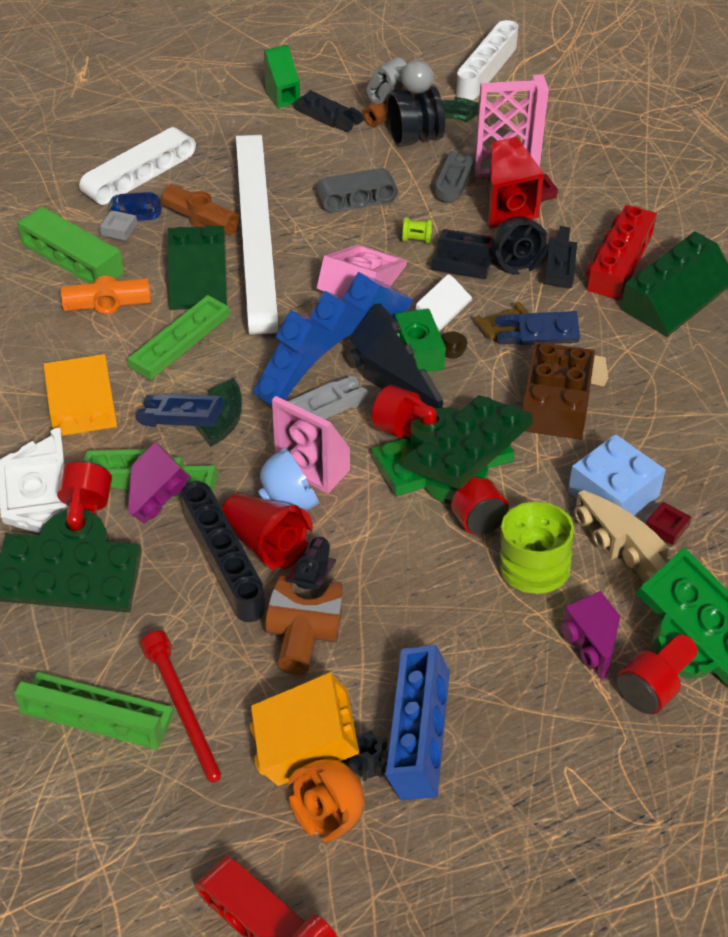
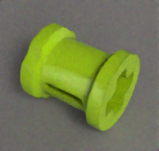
[402,217,432,244]

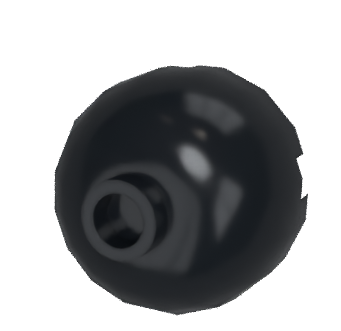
[491,216,549,274]

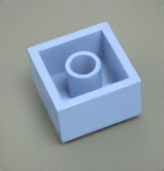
[568,434,666,515]

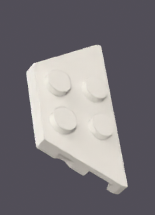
[0,428,69,533]

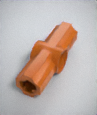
[61,276,151,314]

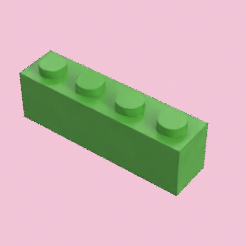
[17,207,124,284]

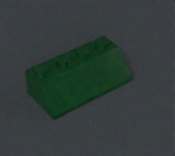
[621,231,728,337]

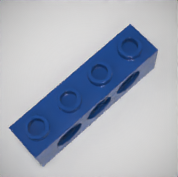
[386,645,450,801]

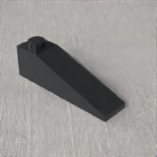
[346,303,443,408]

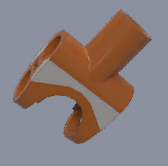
[266,575,342,675]

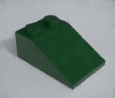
[167,225,227,310]

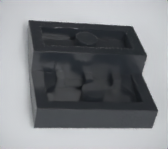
[431,229,493,279]

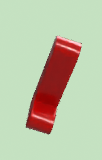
[195,855,338,937]

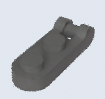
[435,151,475,203]

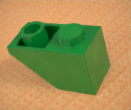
[264,44,300,109]

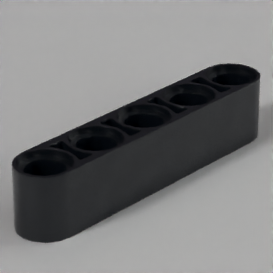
[181,481,265,622]

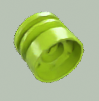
[499,501,574,594]

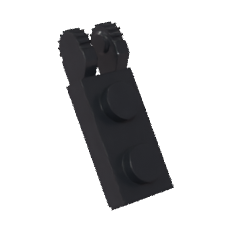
[295,90,364,132]

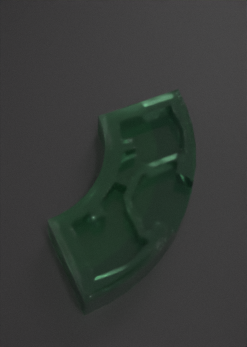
[442,97,479,123]
[195,378,242,447]

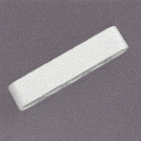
[456,20,519,101]
[79,127,196,205]

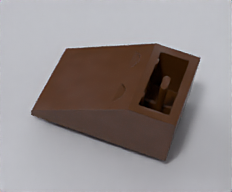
[522,342,595,440]

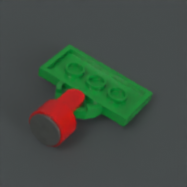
[371,437,514,535]
[617,547,728,715]

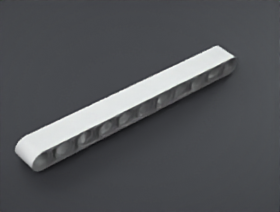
[236,135,278,335]

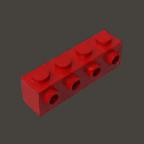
[585,205,657,300]

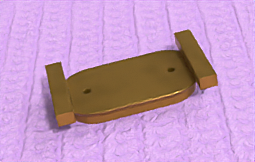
[474,301,529,339]

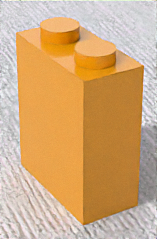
[43,354,117,436]
[250,672,360,786]

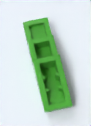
[83,449,219,497]

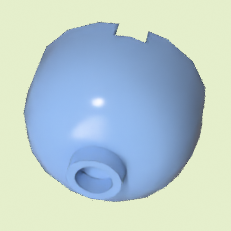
[258,447,320,511]

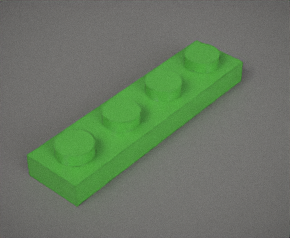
[127,295,230,380]

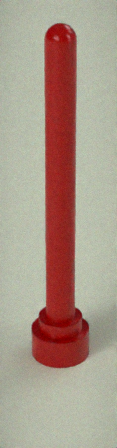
[140,630,221,783]

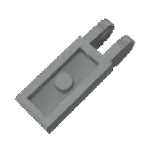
[288,376,370,419]

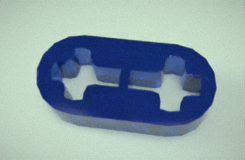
[110,192,162,221]

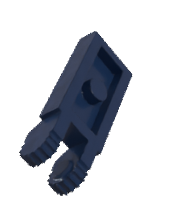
[495,311,580,346]
[135,394,225,427]

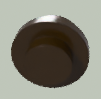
[441,331,468,359]

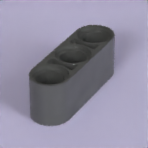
[316,168,398,213]

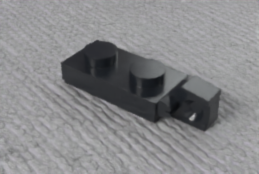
[544,226,577,288]

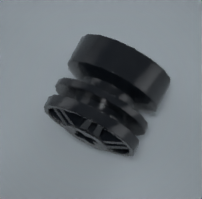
[387,85,445,147]

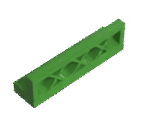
[14,672,174,750]

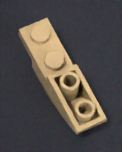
[574,490,669,584]

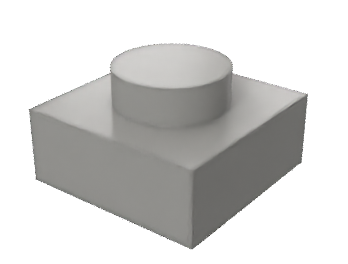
[100,210,137,241]

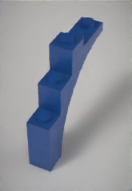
[253,272,413,406]

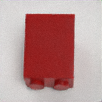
[487,137,544,229]

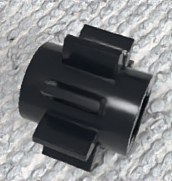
[345,731,388,781]

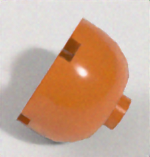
[288,759,365,842]

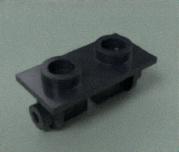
[286,537,336,589]

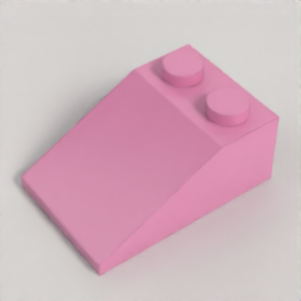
[317,244,407,297]
[272,396,350,494]

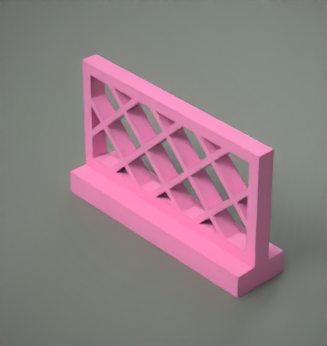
[474,74,549,178]

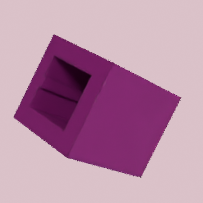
[128,442,191,524]
[561,591,621,679]

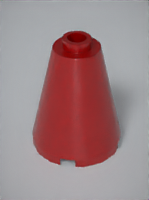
[222,494,313,570]

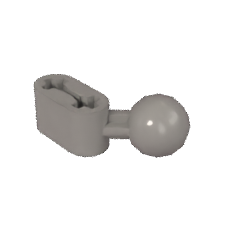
[367,57,434,105]

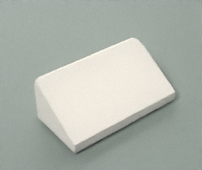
[416,274,472,331]

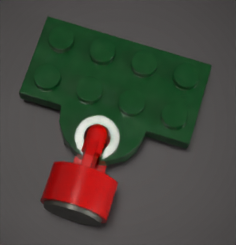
[371,385,533,489]
[0,461,142,613]

